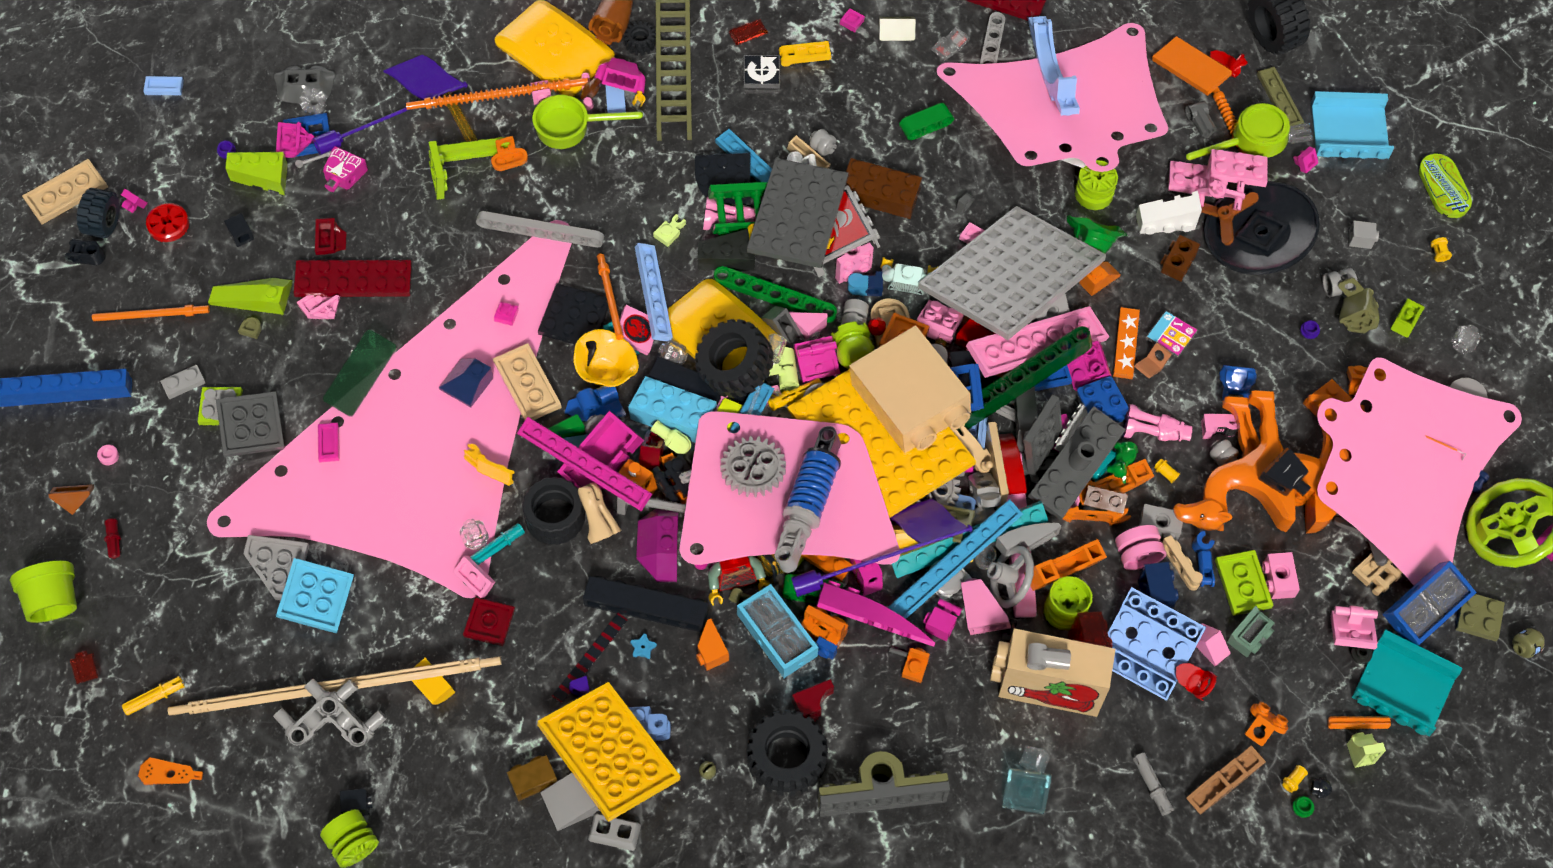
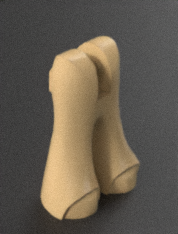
[578,482,621,544]

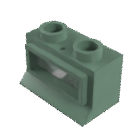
[1227,606,1275,657]

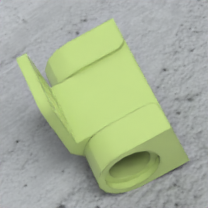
[769,347,799,394]

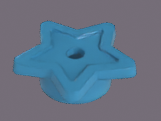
[630,634,657,659]

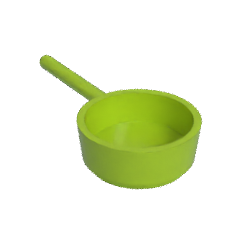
[533,95,643,149]
[1186,103,1290,160]

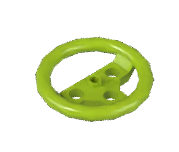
[1466,478,1553,568]

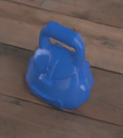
[1219,365,1257,401]

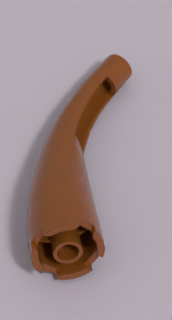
[588,0,633,45]

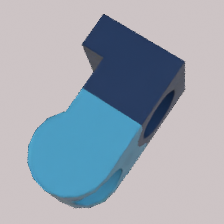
[847,271,883,296]

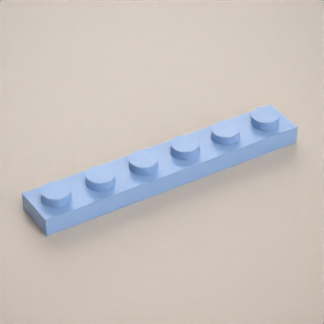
[635,243,673,342]

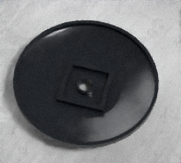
[1204,181,1320,275]

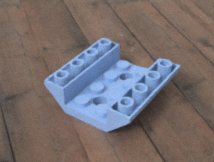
[1101,587,1206,701]

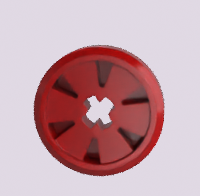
[146,203,189,242]

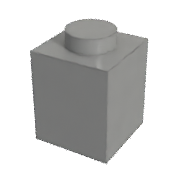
[1349,221,1379,249]

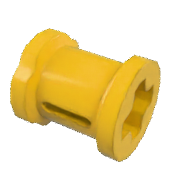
[1430,237,1452,262]

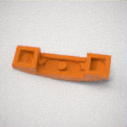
[1080,459,1154,506]

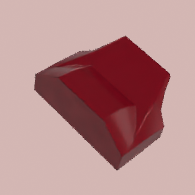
[315,218,346,255]

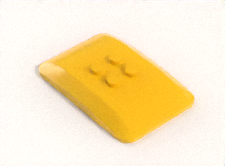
[495,0,615,97]
[667,279,784,370]

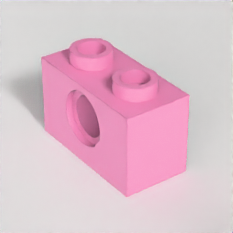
[1262,552,1300,599]

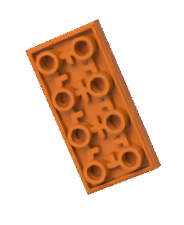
[1152,36,1232,96]

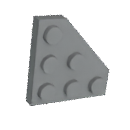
[243,535,309,601]

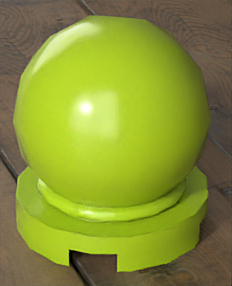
[831,322,874,370]

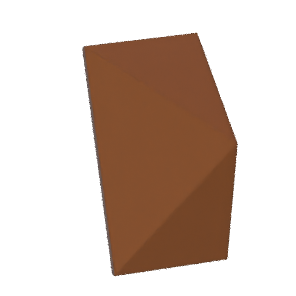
[48,484,94,515]

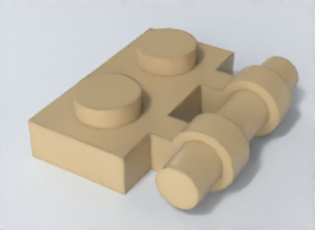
[1352,553,1402,596]

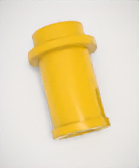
[1154,459,1180,483]
[1282,765,1308,793]

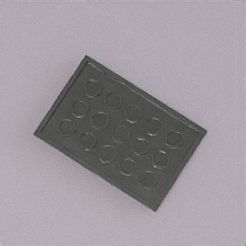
[747,158,849,268]

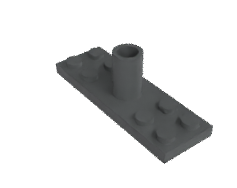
[1028,406,1126,521]

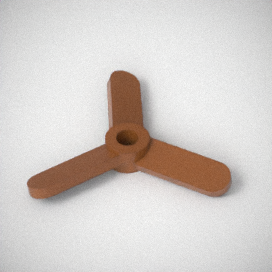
[1201,192,1259,245]

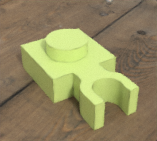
[653,214,686,247]

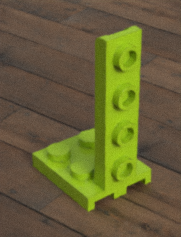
[429,137,510,200]

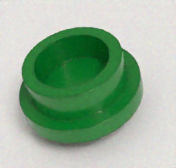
[1292,796,1314,818]

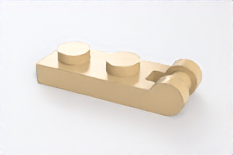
[1162,535,1203,591]

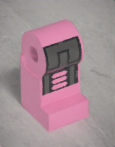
[1201,414,1238,439]

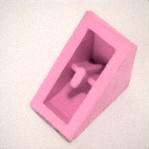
[789,312,827,342]
[1196,623,1230,666]

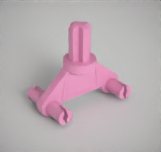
[1196,178,1245,211]

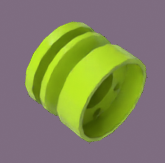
[1075,160,1118,210]
[1044,576,1092,630]
[320,810,379,868]

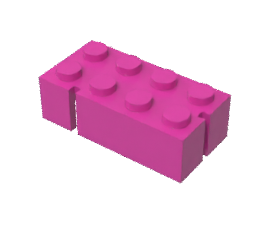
[557,411,644,490]

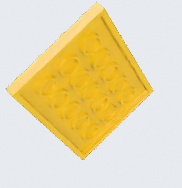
[537,682,681,822]

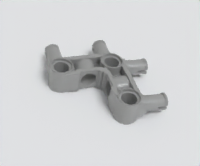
[273,679,387,747]

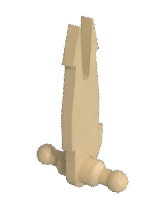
[950,424,993,473]

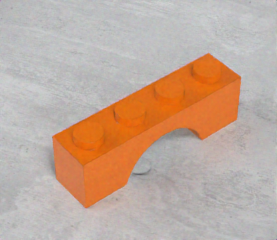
[1024,539,1107,591]

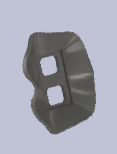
[274,65,335,104]

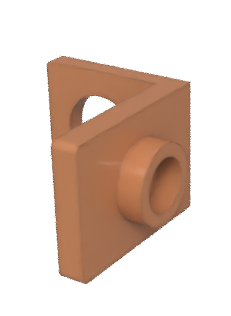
[1134,342,1172,378]

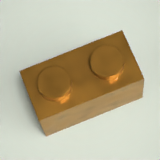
[507,755,557,801]

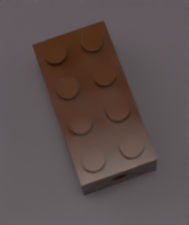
[846,158,922,219]

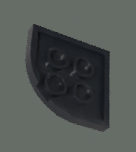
[695,153,751,207]

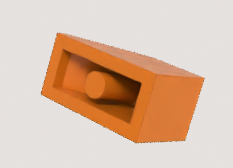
[1079,262,1120,296]
[696,619,729,671]

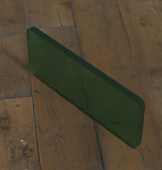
[323,330,397,417]

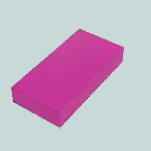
[318,422,339,462]

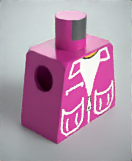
[323,146,368,192]

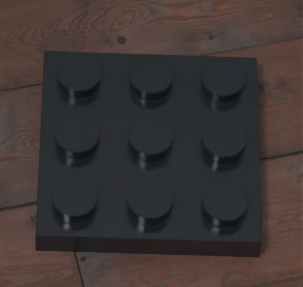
[538,283,609,350]

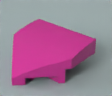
[276,122,314,158]

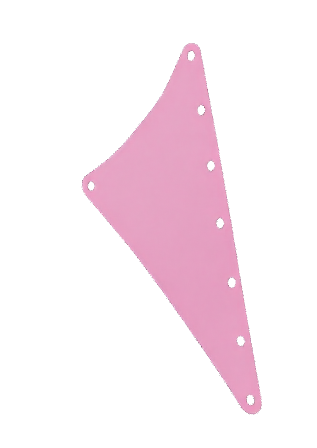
[207,220,572,598]

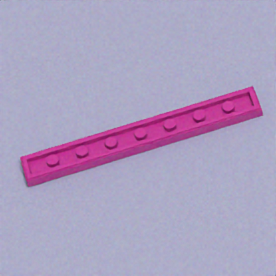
[517,417,652,511]

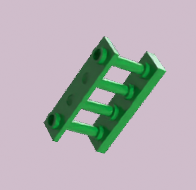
[708,182,768,236]

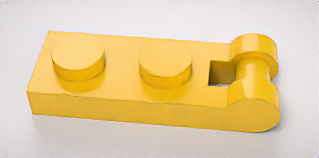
[779,41,831,67]

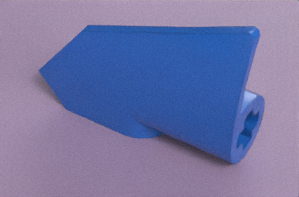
[565,386,626,422]

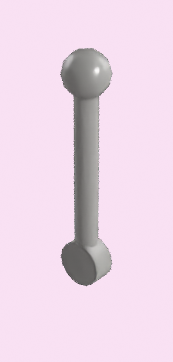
[295,151,332,168]

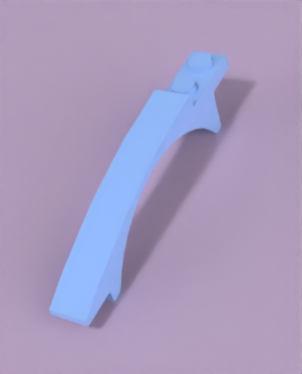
[1028,16,1080,116]

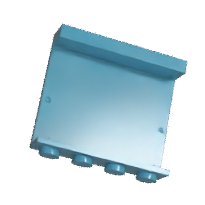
[1311,91,1394,159]

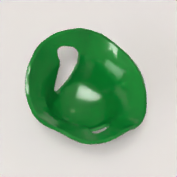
[1066,215,1127,254]

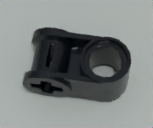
[65,239,105,265]

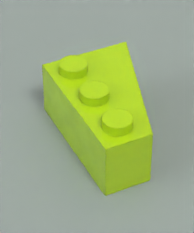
[226,152,288,195]

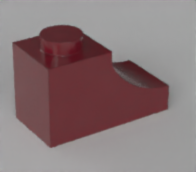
[639,430,665,471]
[792,679,834,721]

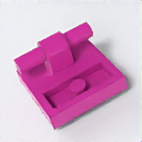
[794,336,840,382]
[1067,340,1111,391]

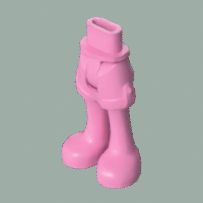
[703,197,756,230]
[1123,404,1192,442]

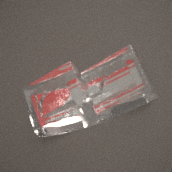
[931,27,970,61]

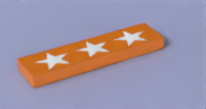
[1113,307,1140,379]

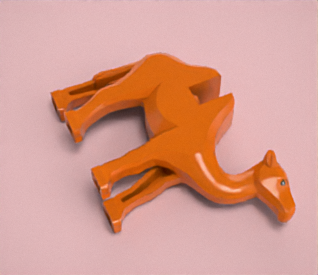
[1173,391,1365,534]

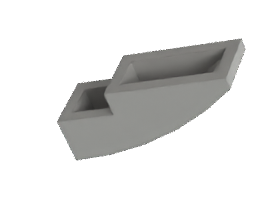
[995,523,1061,557]

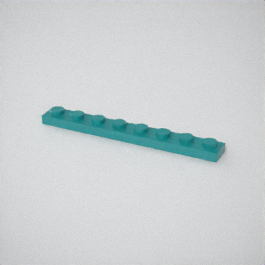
[891,501,1048,578]

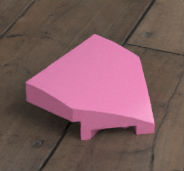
[297,295,340,319]

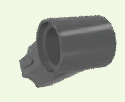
[1185,101,1217,138]

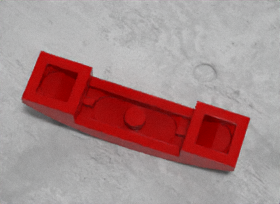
[999,433,1027,495]

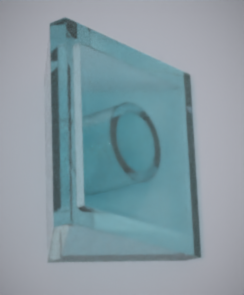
[1002,768,1052,814]

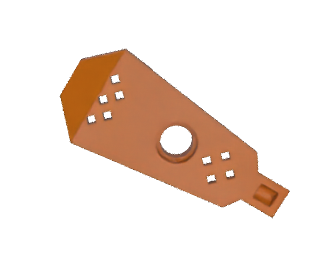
[138,757,203,785]

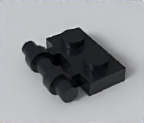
[652,455,691,502]

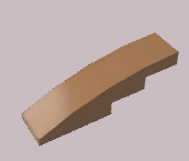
[1186,745,1266,815]

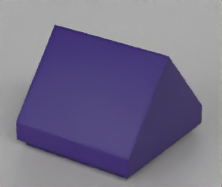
[569,676,590,697]

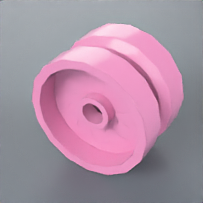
[1115,525,1167,570]

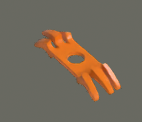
[1062,506,1131,526]

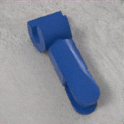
[1192,531,1215,587]

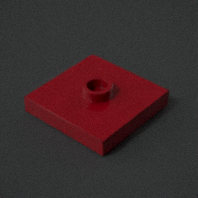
[463,597,515,646]

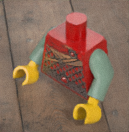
[708,556,770,605]

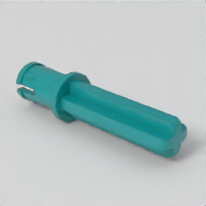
[470,523,525,565]

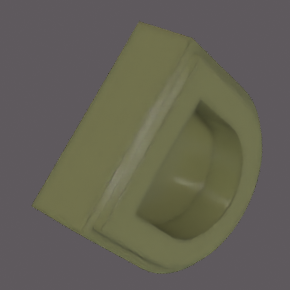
[238,317,262,339]

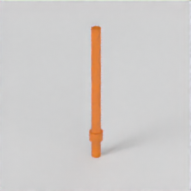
[597,254,624,340]
[92,305,210,322]

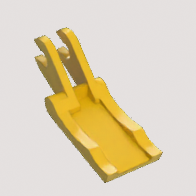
[464,444,514,486]

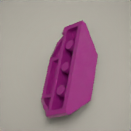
[637,508,679,582]

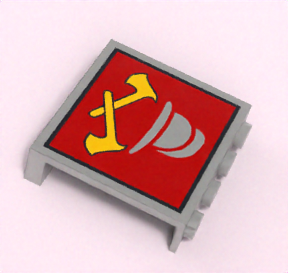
[814,186,880,277]

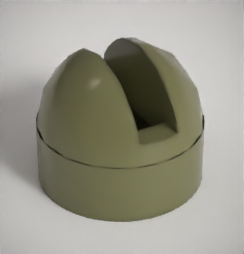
[699,761,716,779]

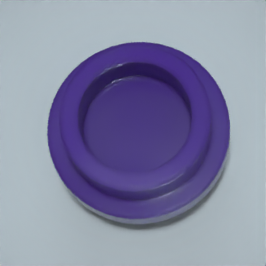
[217,141,236,159]
[1300,320,1320,339]

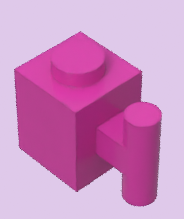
[923,598,962,642]

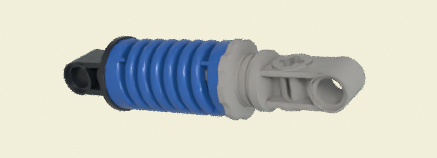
[775,426,841,573]

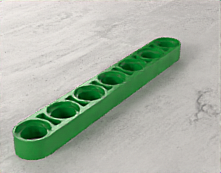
[714,266,837,323]

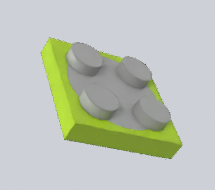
[198,387,243,425]

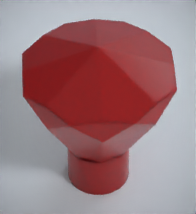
[868,317,886,335]

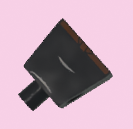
[1258,446,1311,496]

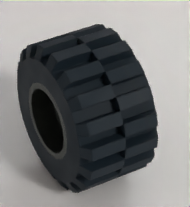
[77,188,120,238]

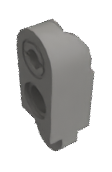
[968,472,1001,508]

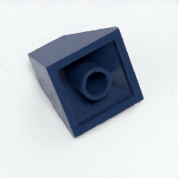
[439,358,493,408]

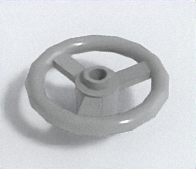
[987,545,1034,608]

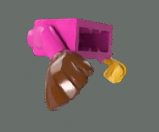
[580,58,645,107]

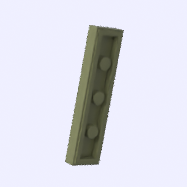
[1257,67,1305,130]

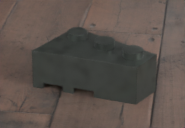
[698,229,755,271]

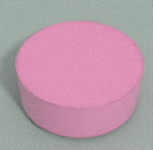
[97,445,119,465]

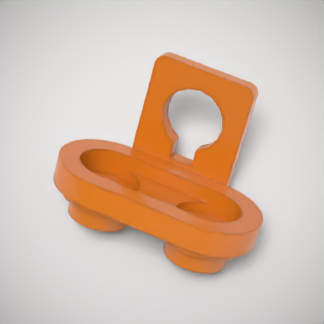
[491,136,528,171]
[1245,702,1288,746]

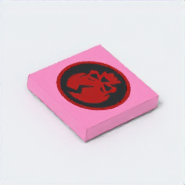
[620,305,654,355]

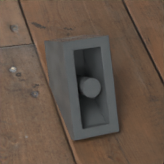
[761,306,805,349]

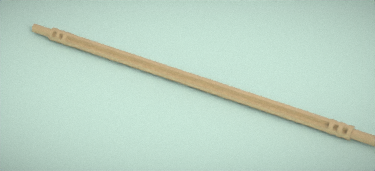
[168,656,502,716]

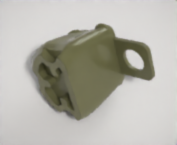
[1338,278,1379,334]

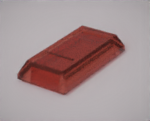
[729,19,768,45]

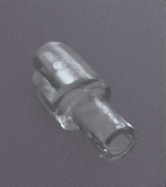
[1288,123,1313,144]

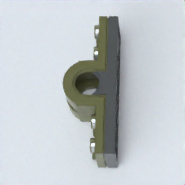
[818,751,950,817]

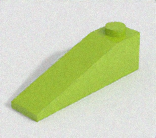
[208,278,293,315]

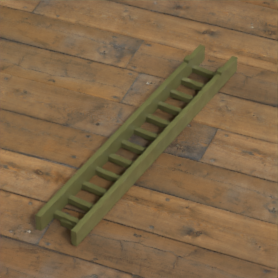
[656,0,692,141]

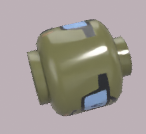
[1512,628,1544,658]

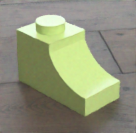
[1347,732,1386,768]

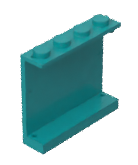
[1352,630,1462,737]

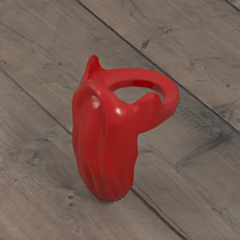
[1210,50,1248,78]
[1175,663,1217,701]

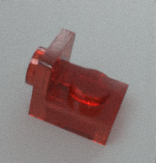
[70,650,99,684]

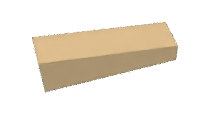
[787,135,831,169]

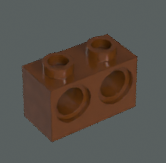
[1161,235,1200,282]

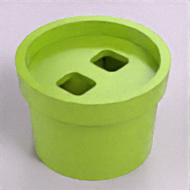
[10,561,77,623]

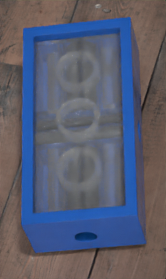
[1382,561,1477,645]

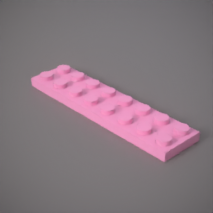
[966,306,1109,378]

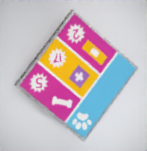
[1145,310,1198,358]

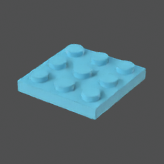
[276,558,354,633]

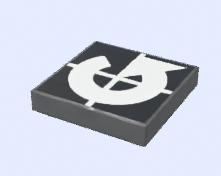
[744,55,780,88]

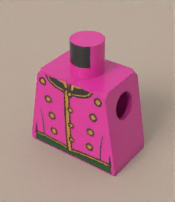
[849,559,883,596]

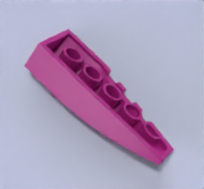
[816,580,935,647]

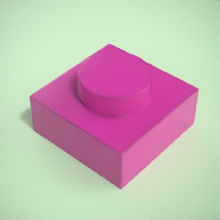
[840,9,865,32]

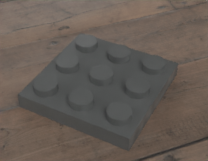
[216,392,284,457]
[1023,395,1063,476]

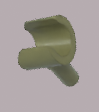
[729,588,753,603]

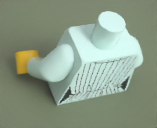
[880,257,938,295]

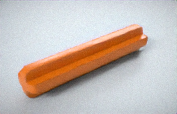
[1327,716,1391,729]

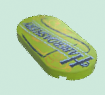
[1419,154,1472,218]

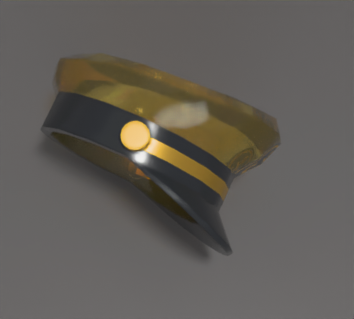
[755,554,786,584]

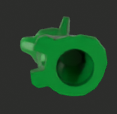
[1107,442,1138,484]

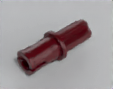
[104,519,121,559]

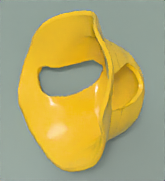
[574,329,639,387]

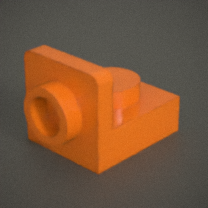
[901,648,930,683]

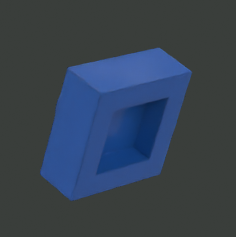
[816,636,838,660]

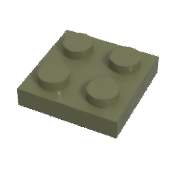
[1456,594,1505,641]

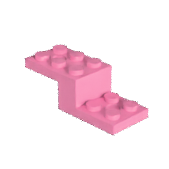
[1168,149,1267,198]

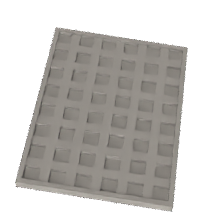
[919,206,1106,340]

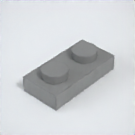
[160,365,205,400]

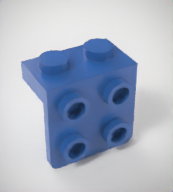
[1077,377,1129,423]

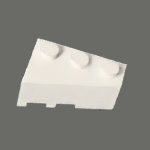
[1136,191,1202,234]

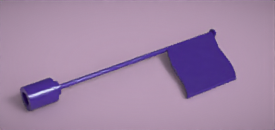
[313,55,468,155]
[791,499,973,597]

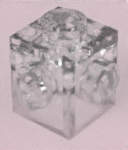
[299,88,327,115]

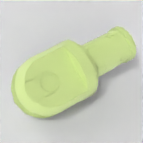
[651,420,692,454]

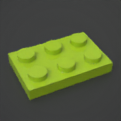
[1215,550,1273,616]

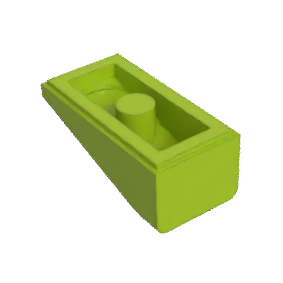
[1391,298,1425,337]

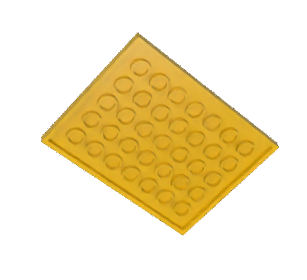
[787,369,976,518]

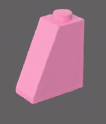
[961,578,1011,635]

